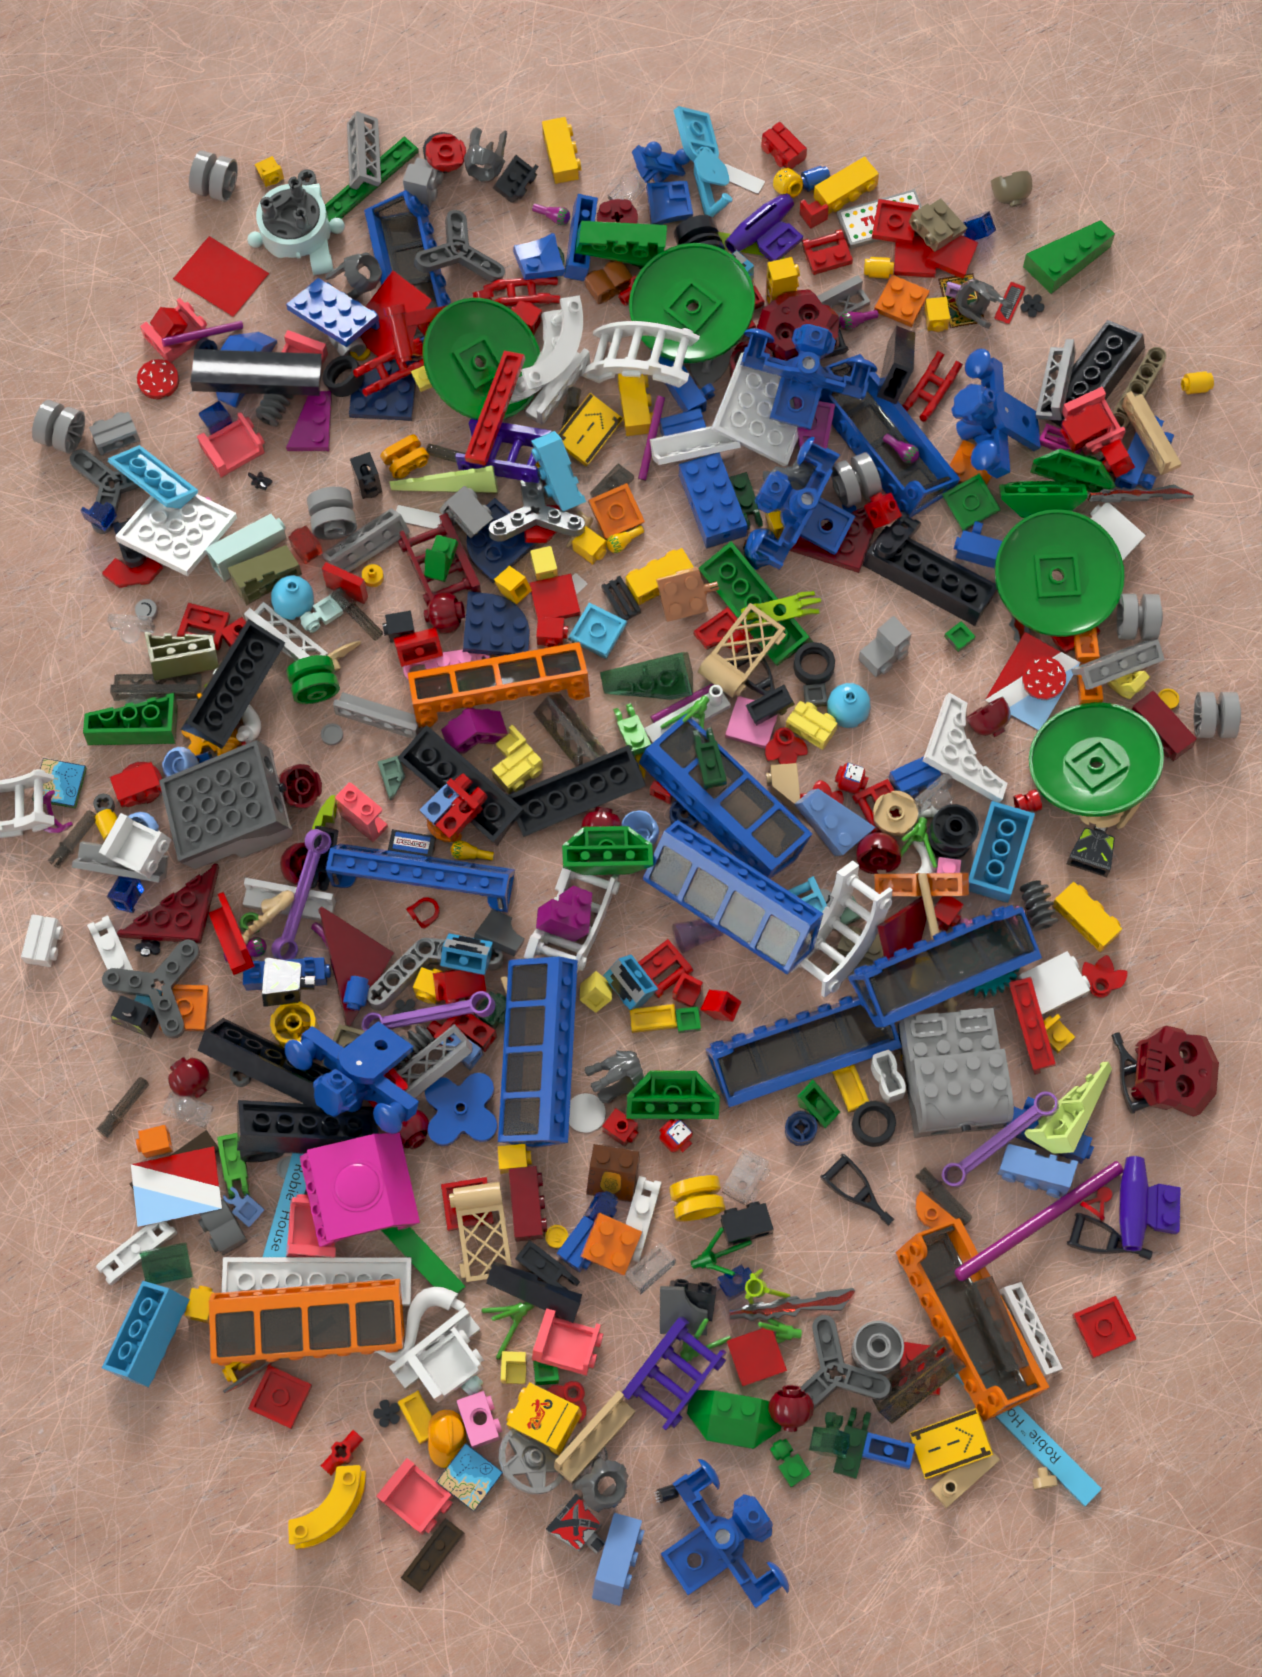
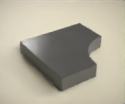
[474,909,525,957]
[660,1286,708,1336]

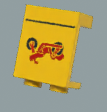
[506,1382,582,1456]

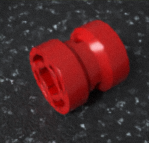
[1013,789,1042,812]

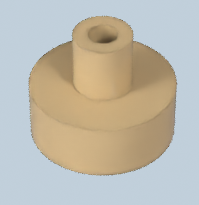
[1032,1467,1058,1490]

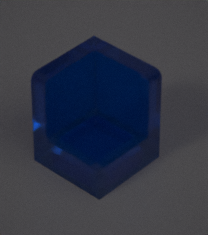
[963,211,996,241]
[199,401,233,435]
[80,501,117,531]

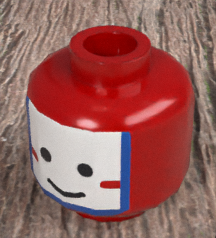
[834,763,869,794]
[659,1119,693,1153]

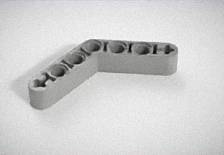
[367,938,504,1011]

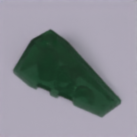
[600,652,693,700]

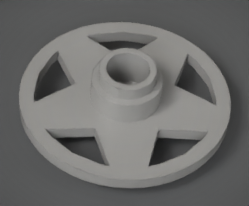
[499,1428,565,1494]

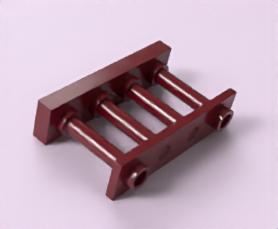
[398,513,481,607]

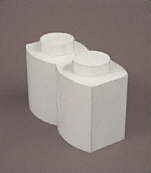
[871,1050,905,1104]

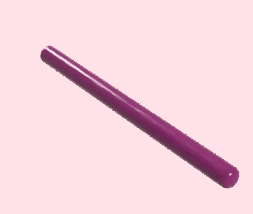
[955,1161,1123,1281]

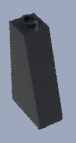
[877,325,915,404]

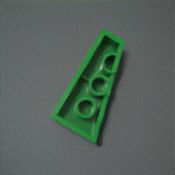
[1023,220,1115,294]
[575,221,667,266]
[83,693,178,745]

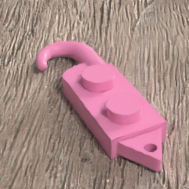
[403,650,490,680]

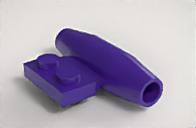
[725,193,804,262]
[1119,1156,1181,1251]

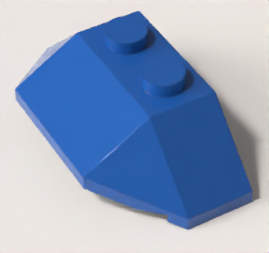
[216,332,277,408]

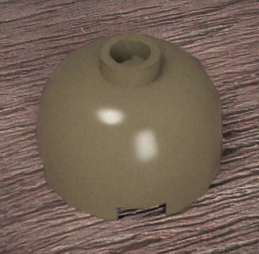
[991,171,1032,207]

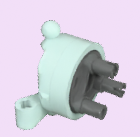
[247,176,345,276]

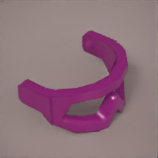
[43,790,73,833]

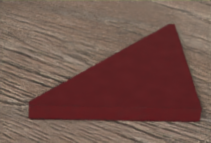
[790,507,875,573]
[117,863,220,944]
[877,896,927,1005]
[318,906,394,1027]

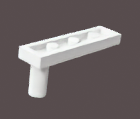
[644,685,731,746]

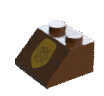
[586,1144,640,1203]

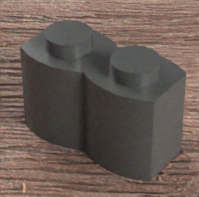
[198,1198,247,1255]

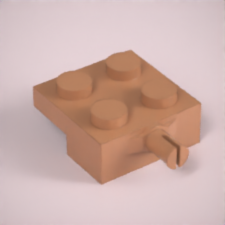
[656,567,719,622]

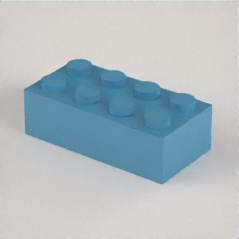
[969,801,1035,903]
[102,1281,190,1388]

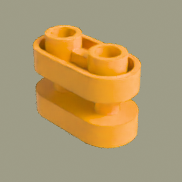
[380,434,430,479]

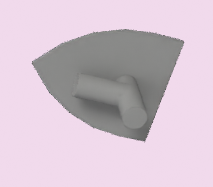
[689,350,733,389]

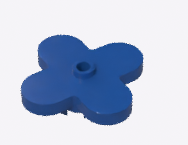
[425,1073,498,1146]

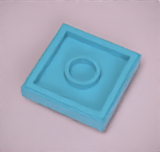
[568,603,627,659]

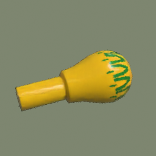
[606,525,644,553]
[451,840,494,861]

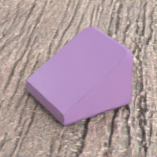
[945,282,961,298]

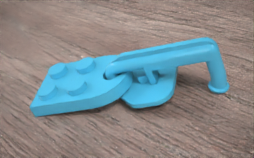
[673,106,733,217]

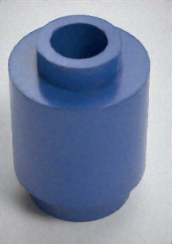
[801,166,831,192]
[343,976,370,1011]

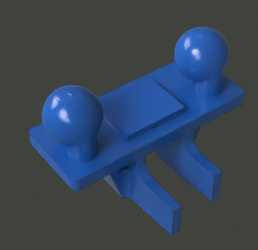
[632,141,691,183]

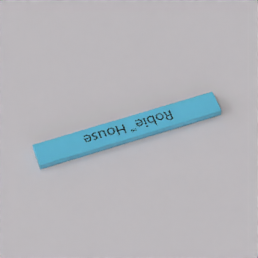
[263,1153,307,1257]
[946,1356,1102,1507]

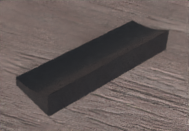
[1042,320,1145,428]
[190,349,322,396]
[862,525,997,626]
[180,619,286,749]
[397,725,524,846]
[508,745,647,837]
[197,1018,331,1110]
[237,1100,379,1154]

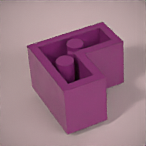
[441,707,508,754]
[536,886,592,942]

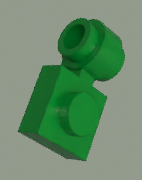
[770,1438,811,1488]

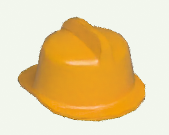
[428,1409,466,1468]

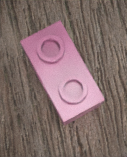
[456,1391,502,1449]

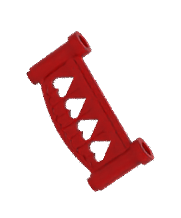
[384,289,494,363]

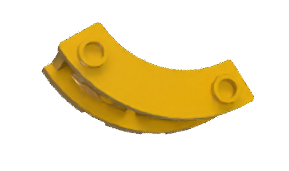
[288,1465,366,1550]

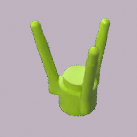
[745,1269,790,1304]

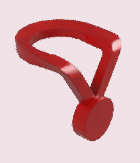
[406,897,440,929]
[1079,1187,1112,1222]

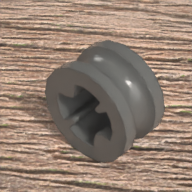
[298,169,317,186]
[93,793,115,813]
[229,1068,251,1087]

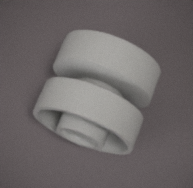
[189,150,238,202]
[32,400,85,454]
[831,452,882,508]
[307,487,357,540]
[1117,594,1163,640]
[1194,692,1241,738]
[851,1321,904,1376]

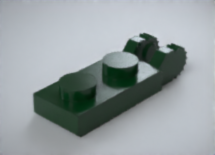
[729,472,763,530]
[693,727,727,789]
[833,1407,871,1479]

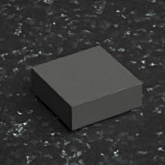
[803,683,827,707]

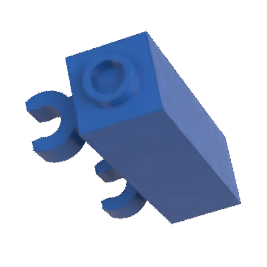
[651,351,715,413]
[1115,415,1174,494]
[953,521,1002,569]
[243,957,331,991]
[1006,1096,1094,1164]

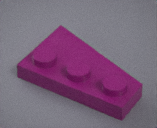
[286,391,332,451]
[793,398,835,467]

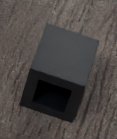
[382,610,415,643]

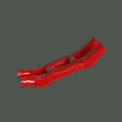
[483,277,560,307]
[353,337,424,397]
[902,351,963,422]

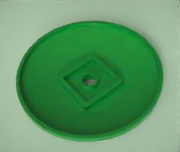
[629,243,755,363]
[423,298,540,420]
[995,509,1125,637]
[1029,702,1164,817]

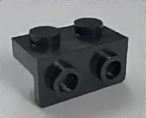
[492,155,539,203]
[669,1279,717,1322]

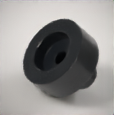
[195,338,218,350]

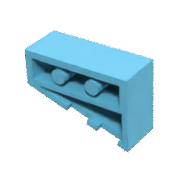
[531,431,586,512]

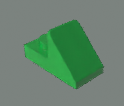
[424,535,458,582]
[797,1080,840,1128]

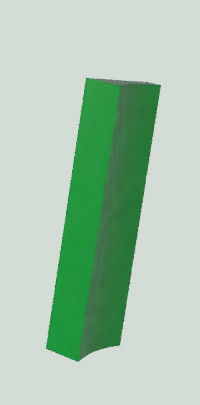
[698,541,813,666]

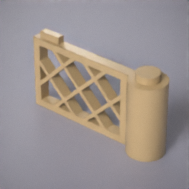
[698,603,786,698]
[449,1182,512,1282]

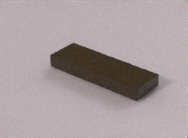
[400,1518,465,1593]

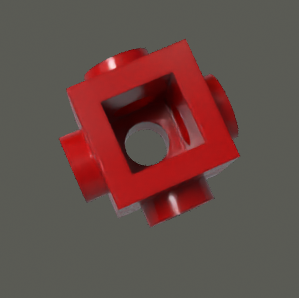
[864,492,902,529]

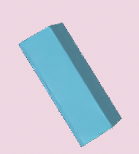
[108,445,198,509]

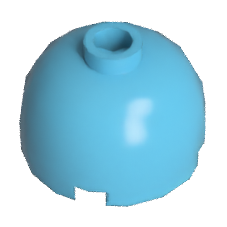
[271,575,314,620]
[827,683,871,728]

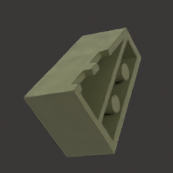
[227,545,302,606]
[144,632,219,681]

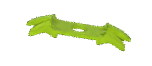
[741,591,821,631]

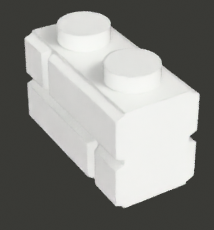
[21,915,63,967]

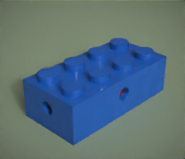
[679,452,747,549]

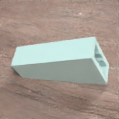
[206,514,286,582]

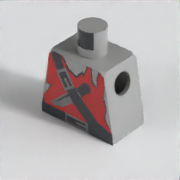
[546,1494,606,1554]

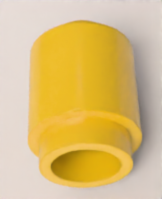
[864,257,894,279]
[1181,371,1214,395]
[95,809,118,841]

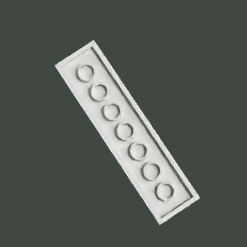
[222,1257,412,1306]

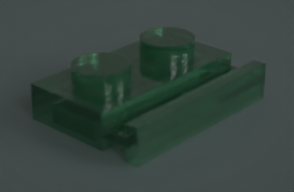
[140,1242,193,1284]

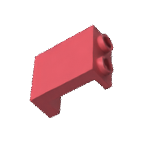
[140,298,207,363]
[282,330,328,368]
[1062,387,1126,455]
[197,412,265,477]
[335,782,388,842]
[286,1194,336,1258]
[532,1308,604,1376]
[376,1458,453,1535]

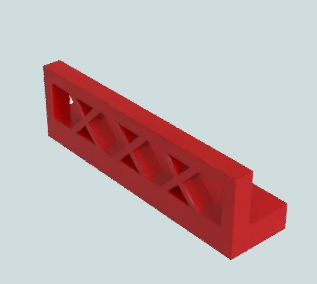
[209,892,255,975]
[1009,977,1056,1075]

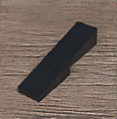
[486,1261,582,1323]

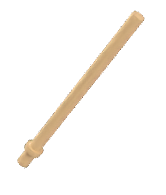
[918,873,958,1013]

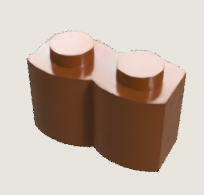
[585,261,633,304]

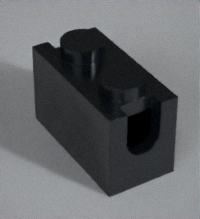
[350,452,382,499]
[720,1201,774,1246]

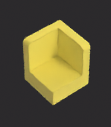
[530,546,558,581]
[496,725,526,758]
[579,971,612,1013]
[501,1351,527,1384]

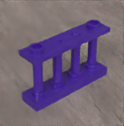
[455,419,551,483]
[622,1317,727,1430]

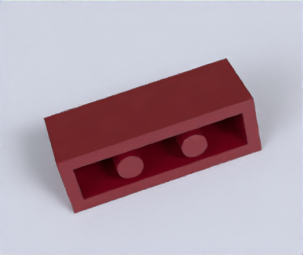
[1131,690,1197,762]
[509,1166,547,1242]

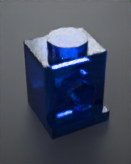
[106,876,144,913]
[583,1191,618,1222]
[717,1264,752,1302]

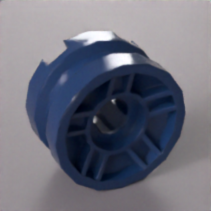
[669,800,700,830]
[785,1111,817,1146]

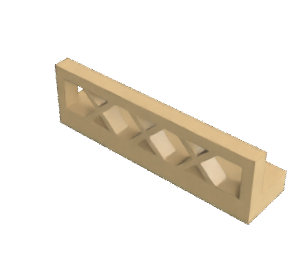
[1122,391,1182,475]
[554,1390,635,1484]

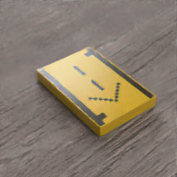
[558,393,623,467]
[910,1408,994,1479]

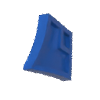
[646,181,693,225]
[513,233,565,280]

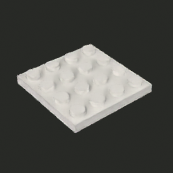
[711,352,798,466]
[116,494,237,576]

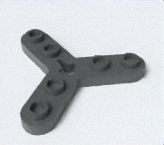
[414,210,505,282]
[70,449,140,534]
[489,476,585,542]
[102,940,200,1039]
[801,1315,892,1409]

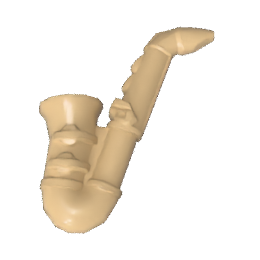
[242,890,294,945]

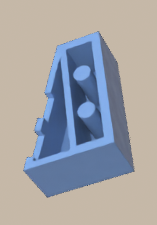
[794,789,876,856]
[997,1143,1078,1198]
[592,1513,645,1606]

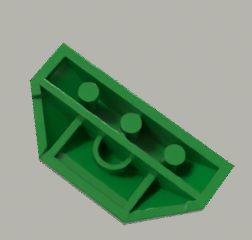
[1030,448,1116,496]
[999,481,1088,518]
[562,826,653,875]
[626,1070,720,1119]
[687,1390,781,1449]

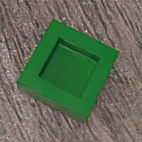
[944,621,976,652]
[676,1007,701,1033]
[533,1361,559,1386]

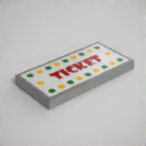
[837,189,922,249]

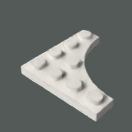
[923,693,1008,803]

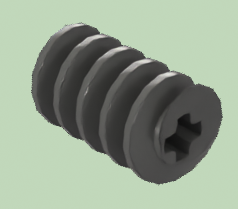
[256,394,294,427]
[1019,880,1059,931]
[385,1025,434,1069]

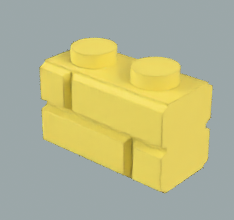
[786,701,838,750]
[492,743,543,794]

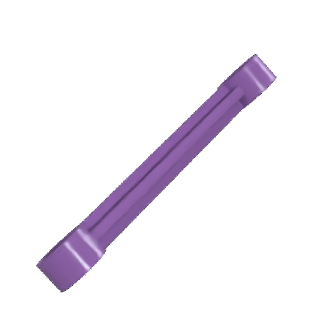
[271,829,331,960]
[362,991,495,1031]
[942,1091,1059,1187]

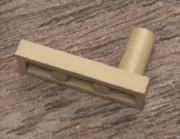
[930,1452,1000,1508]

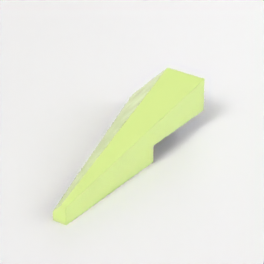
[390,466,499,493]
[1024,1061,1112,1154]

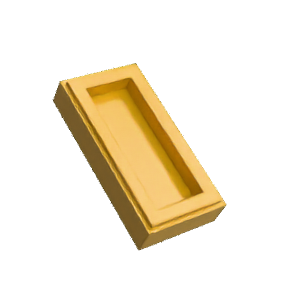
[629,1004,677,1033]
[832,1064,869,1113]
[398,1390,432,1445]

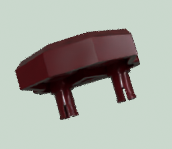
[756,289,839,361]
[1131,1025,1219,1117]

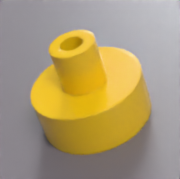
[362,564,384,587]

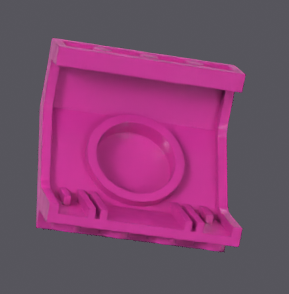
[300,1133,420,1247]

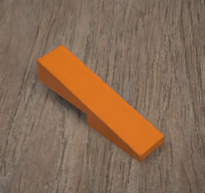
[1074,627,1103,704]
[874,873,969,896]

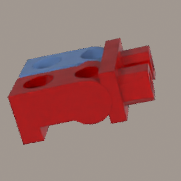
[420,773,488,843]
[427,1014,497,1071]

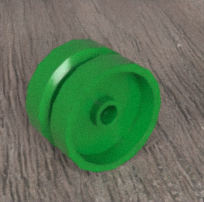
[286,655,340,704]

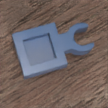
[223,1187,265,1227]

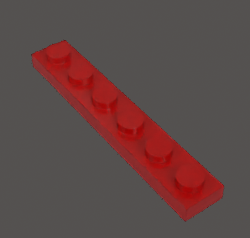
[464,351,525,466]

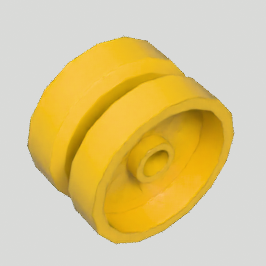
[669,1175,725,1222]

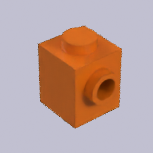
[136,1125,173,1158]

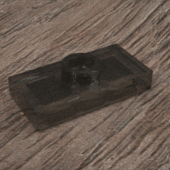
[590,463,634,498]

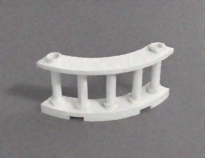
[509,295,583,404]
[581,321,700,388]
[0,769,54,838]
[791,861,893,998]
[524,868,620,973]

